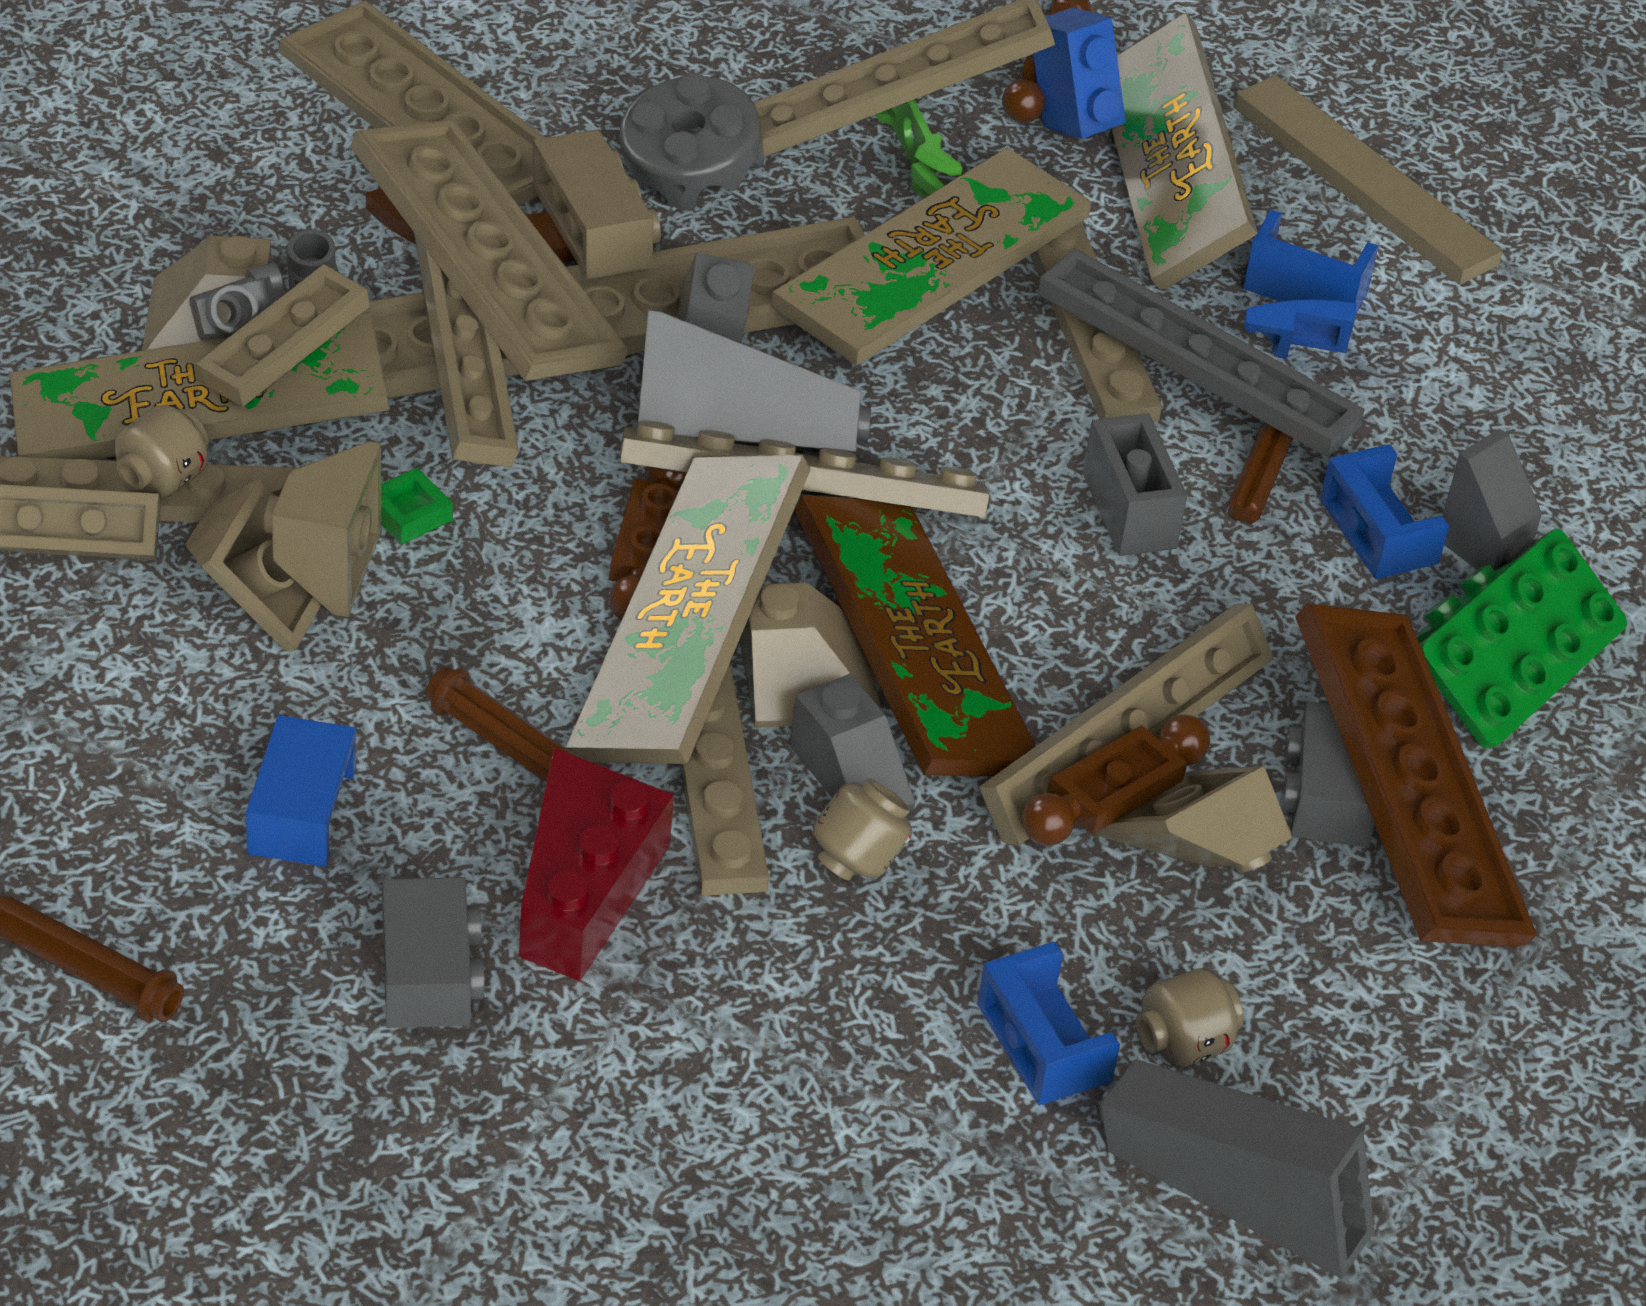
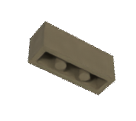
[533,129,661,279]

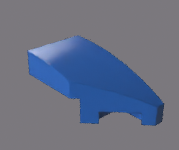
[1244,300,1357,359]

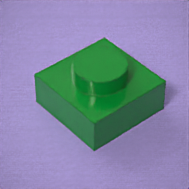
[381,468,453,545]

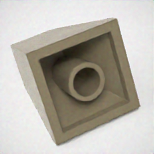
[142,236,271,351]
[264,441,382,617]
[185,479,322,652]
[739,582,881,728]
[1096,766,1292,873]

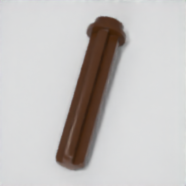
[1228,421,1293,524]
[426,667,578,782]
[0,896,184,1023]

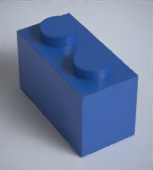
[1033,7,1126,139]

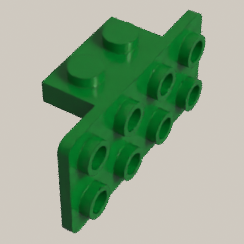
[1416,529,1627,748]

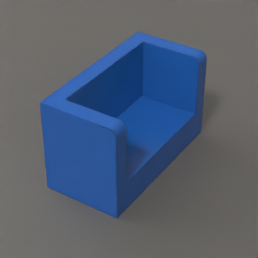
[1243,209,1379,315]
[1320,444,1449,579]
[246,715,356,867]
[977,942,1120,1106]

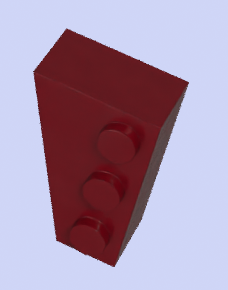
[519,748,674,982]

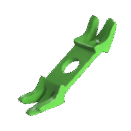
[876,100,962,199]

